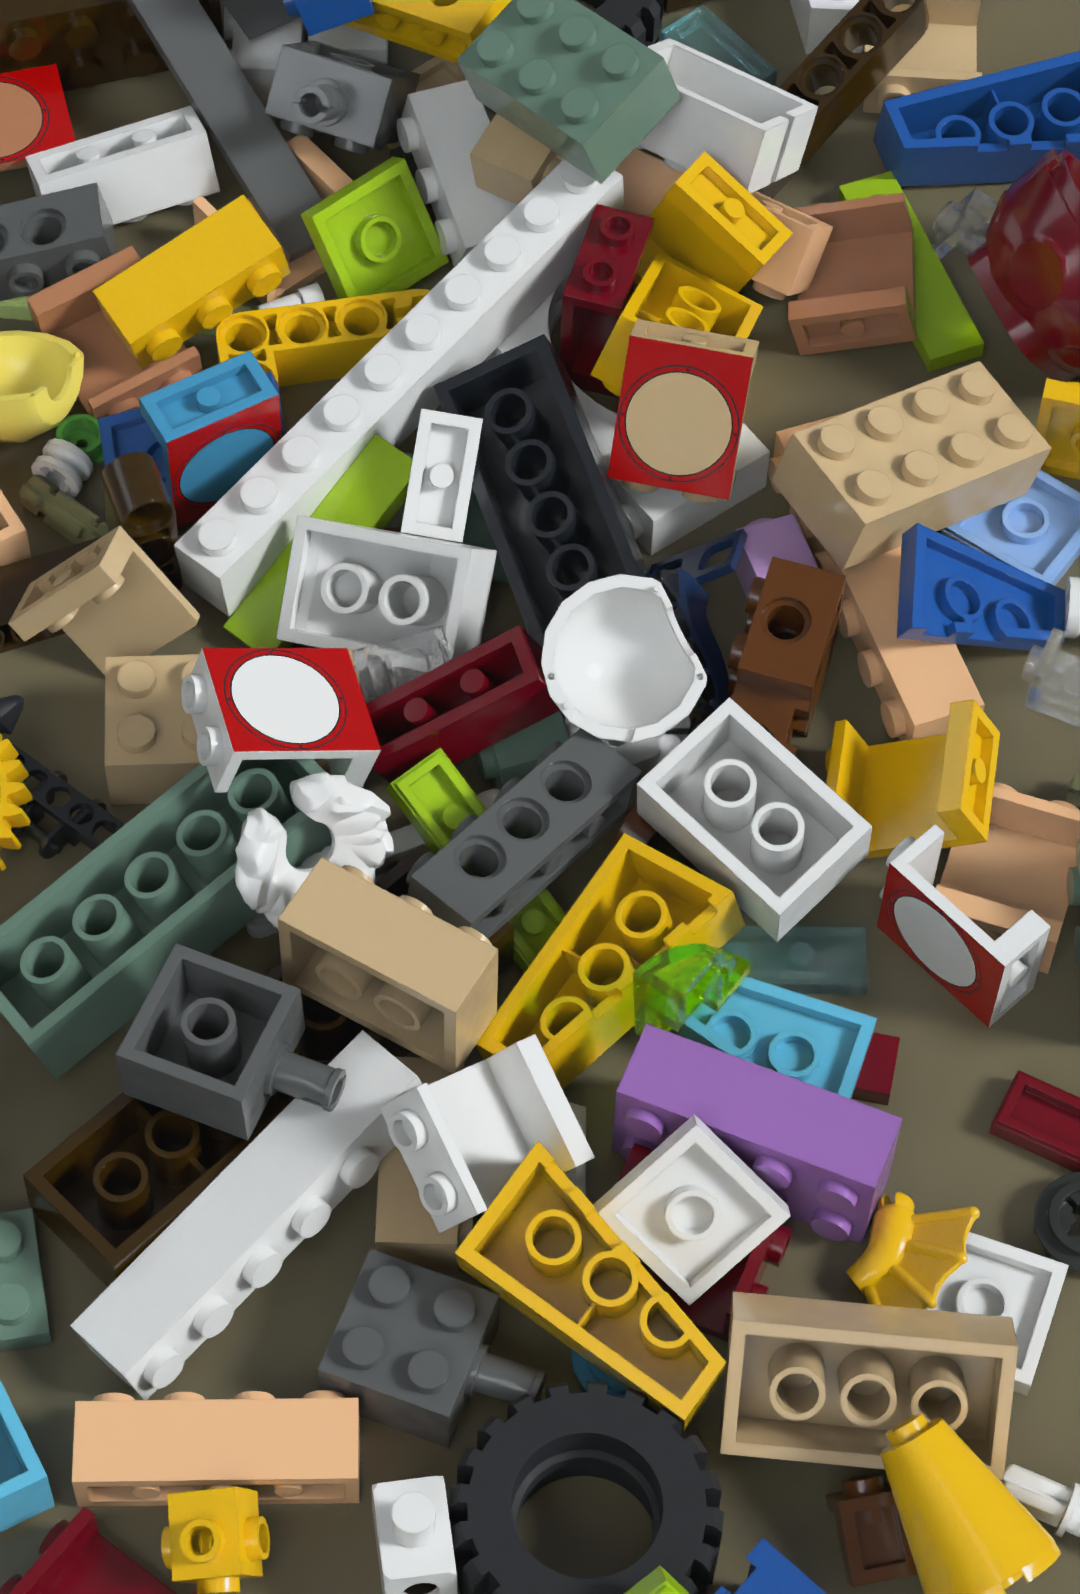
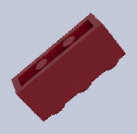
[366,625,561,783]

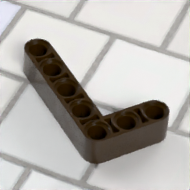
[757,0,929,199]
[0,452,183,654]

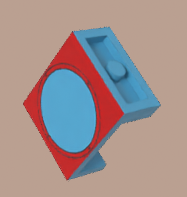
[139,350,282,528]

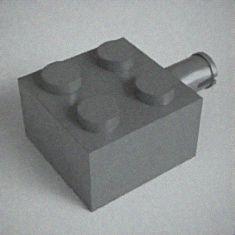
[264,41,420,154]
[115,943,347,1140]
[317,1248,547,1448]

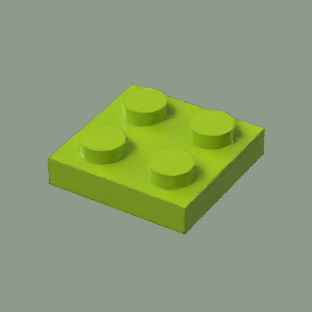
[300,156,449,299]

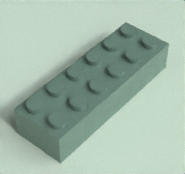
[0,759,332,1080]

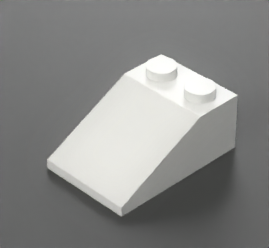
[276,515,497,670]

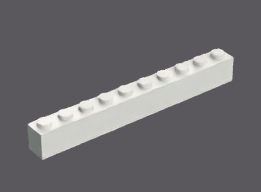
[174,159,625,617]

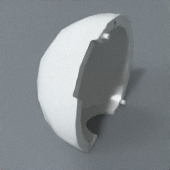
[541,574,707,743]

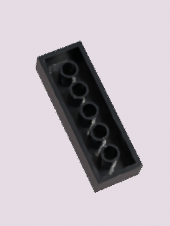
[434,334,651,648]

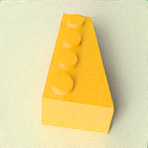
[476,833,746,1090]
[455,1140,726,1431]

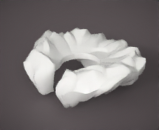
[235,772,394,928]

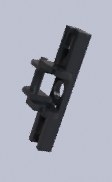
[11,743,125,859]

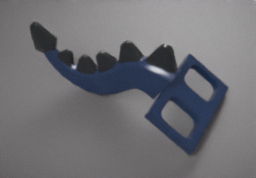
[649,528,748,736]

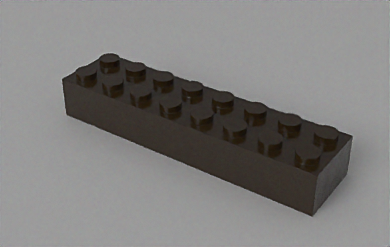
[23,843,514,1287]

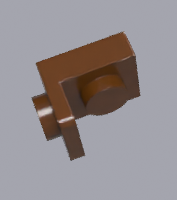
[825,1473,918,1587]

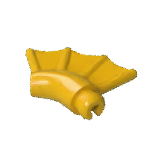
[846,1192,980,1309]

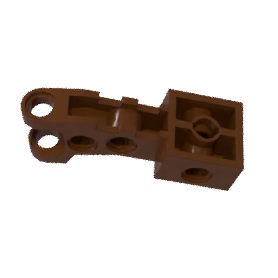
[611,556,846,876]

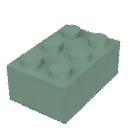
[457,0,681,184]

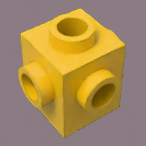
[161,1486,270,1594]

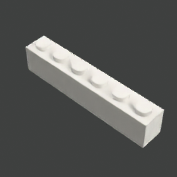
[70,1030,422,1400]

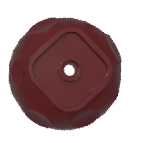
[967,148,1080,382]

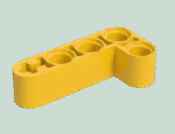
[216,289,430,388]

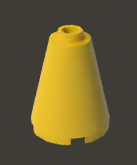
[880,1412,1061,1594]

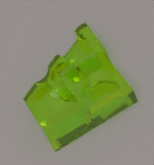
[633,943,753,1036]

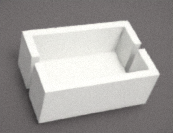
[634,38,818,193]

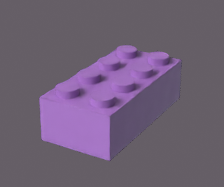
[611,1023,903,1245]

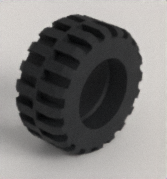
[449,1381,724,1594]

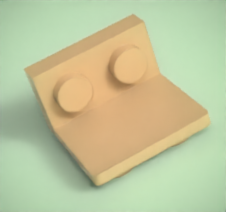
[8,525,200,675]

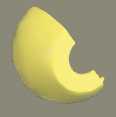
[0,330,84,443]

